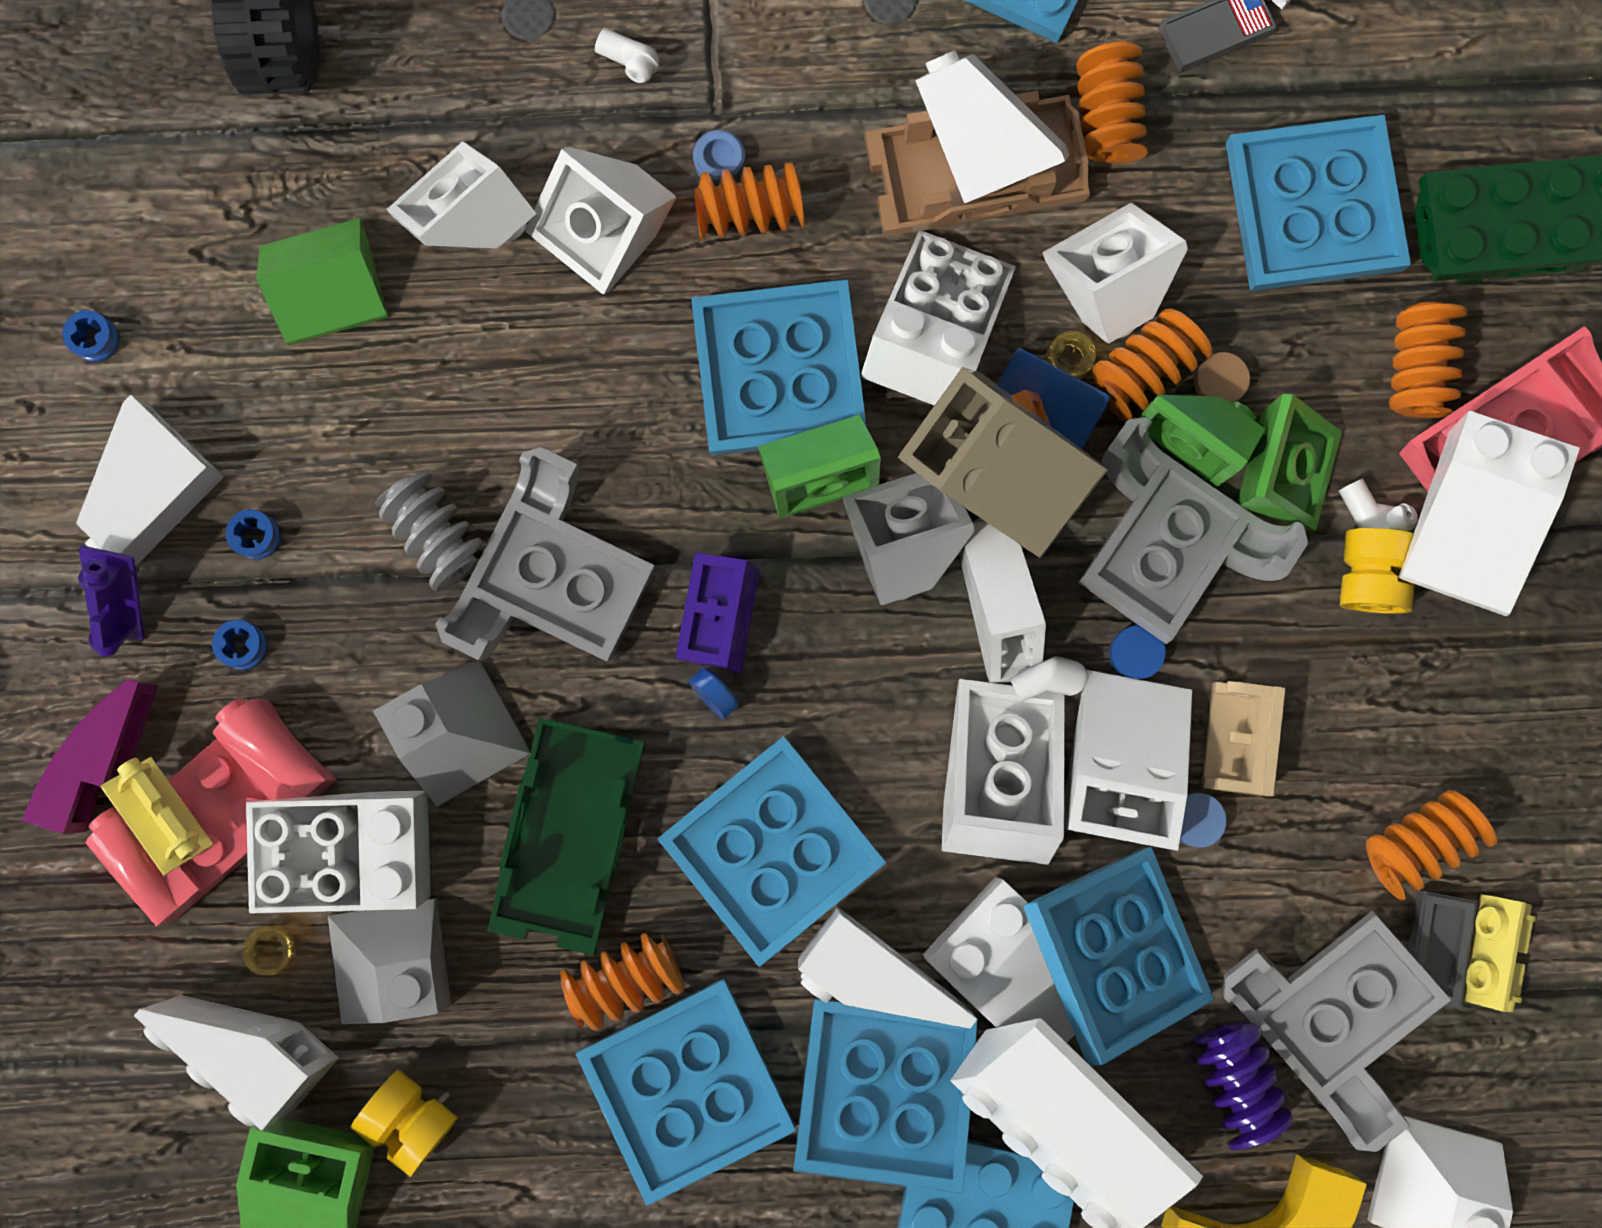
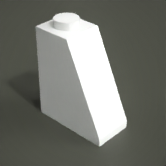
[915,50,1069,204]
[76,395,224,566]
[959,518,1046,684]

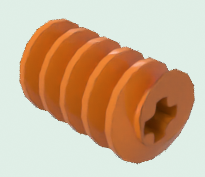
[1076,41,1148,164]
[694,162,804,240]
[1389,302,1467,418]
[1092,309,1212,422]
[1366,790,1497,901]
[560,932,684,1031]

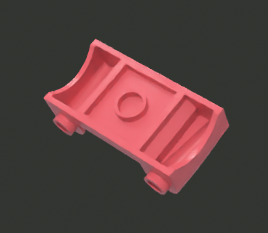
[1399,326,1602,492]
[85,698,337,927]

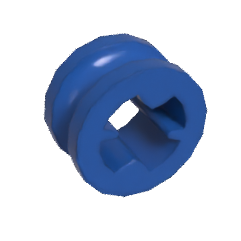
[62,310,120,363]
[226,509,281,560]
[212,619,268,670]

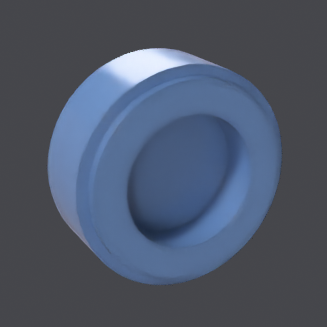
[693,130,745,186]
[1180,793,1226,847]

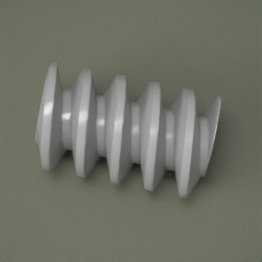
[374,470,483,592]

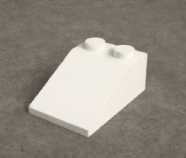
[1399,411,1580,616]
[941,679,1064,865]
[922,877,1075,1043]
[798,906,977,1029]

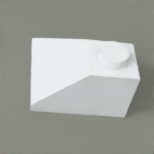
[386,142,537,249]
[525,146,676,295]
[1043,203,1188,344]
[1367,1116,1513,1228]

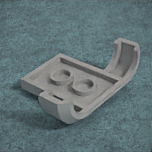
[1078,417,1308,644]
[436,447,656,663]
[1223,911,1451,1152]

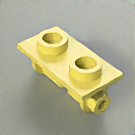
[101,757,213,876]
[1463,894,1536,1013]

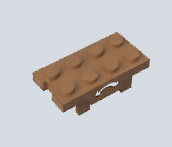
[864,91,1090,238]

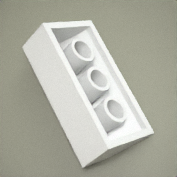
[950,1018,1203,1228]

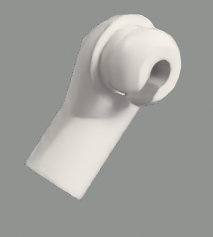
[595,28,659,83]
[1339,478,1418,532]
[1010,656,1088,702]

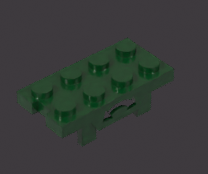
[1414,155,1602,284]
[487,718,646,956]

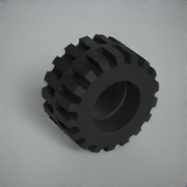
[211,0,319,95]

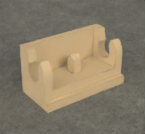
[1201,681,1285,796]

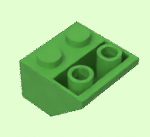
[236,1118,375,1228]

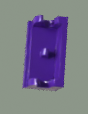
[675,552,760,673]

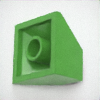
[1137,395,1265,488]

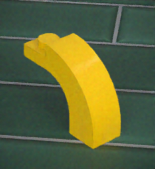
[1161,1154,1366,1228]

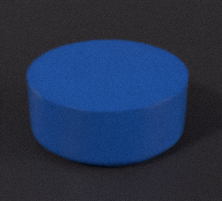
[1109,626,1165,680]
[688,668,738,720]

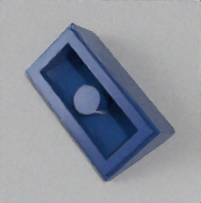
[998,348,1111,449]

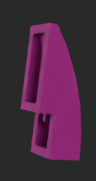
[21,679,158,834]

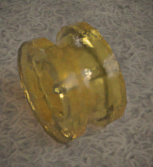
[1045,331,1096,380]
[242,926,297,976]

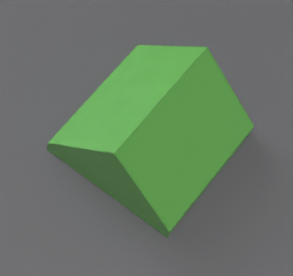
[256,218,389,346]
[1237,394,1342,531]
[758,414,881,519]

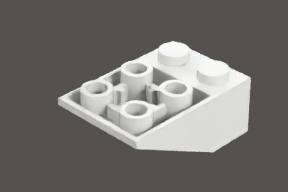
[860,231,1016,406]
[1064,670,1192,851]
[246,791,430,913]
[134,995,339,1131]

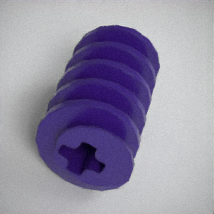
[1190,1022,1293,1151]

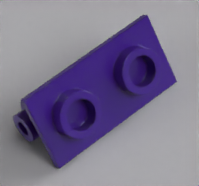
[78,545,145,656]

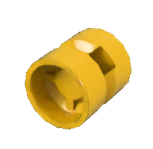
[1340,528,1415,614]
[350,1069,458,1178]

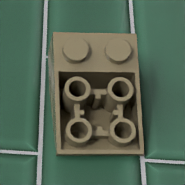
[898,367,1108,558]

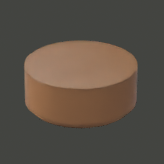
[1193,352,1250,402]

